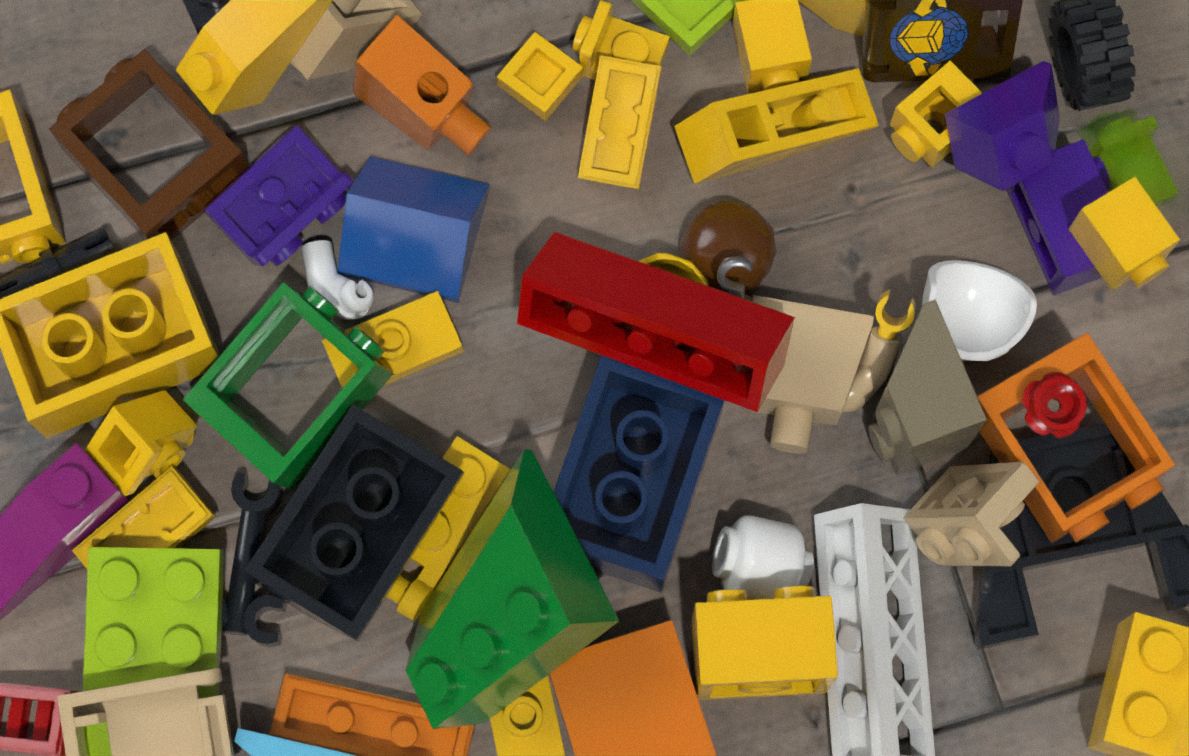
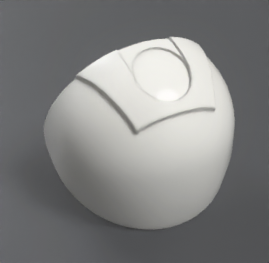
[922,260,1037,361]

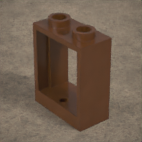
[48,49,248,241]

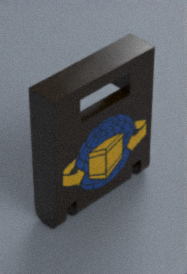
[861,0,1023,83]

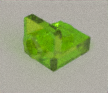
[1090,116,1179,207]

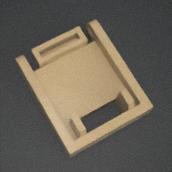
[57,668,234,756]

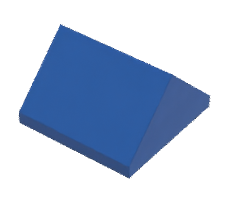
[337,156,490,303]

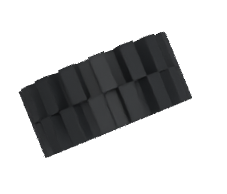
[1048,0,1135,112]

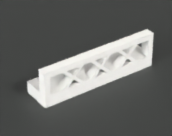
[814,503,935,756]

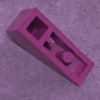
[0,443,130,621]

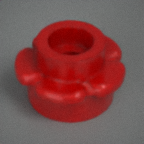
[1022,372,1087,438]

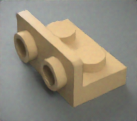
[903,462,1040,566]

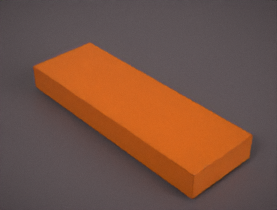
[269,673,476,756]

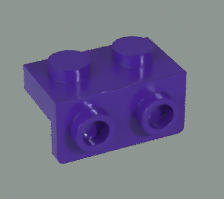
[202,125,354,266]

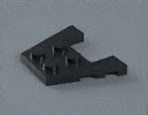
[975,423,1189,650]

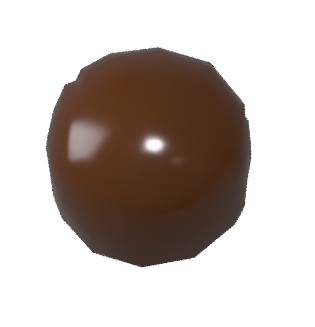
[678,201,777,296]

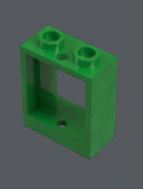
[183,282,393,490]

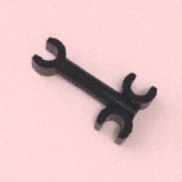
[221,474,287,647]

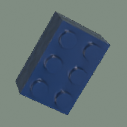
[554,355,725,593]

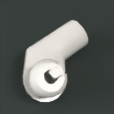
[301,240,374,320]

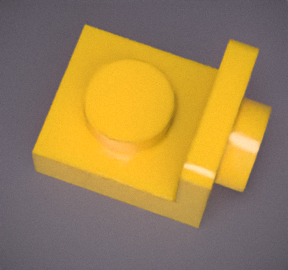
[572,0,670,81]

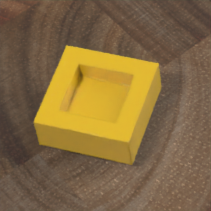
[497,32,583,121]

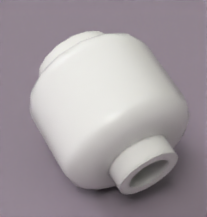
[712,515,814,600]

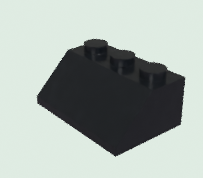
[244,405,464,642]

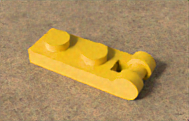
[387,436,511,622]

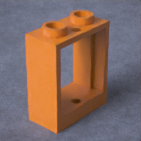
[977,332,1175,543]

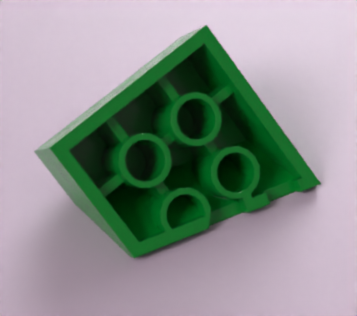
[405,449,619,729]

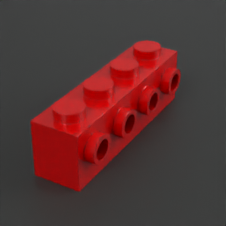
[517,231,795,412]

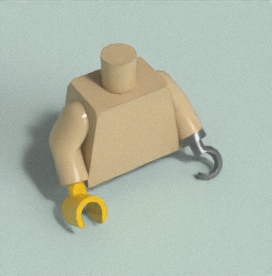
[717,256,916,454]

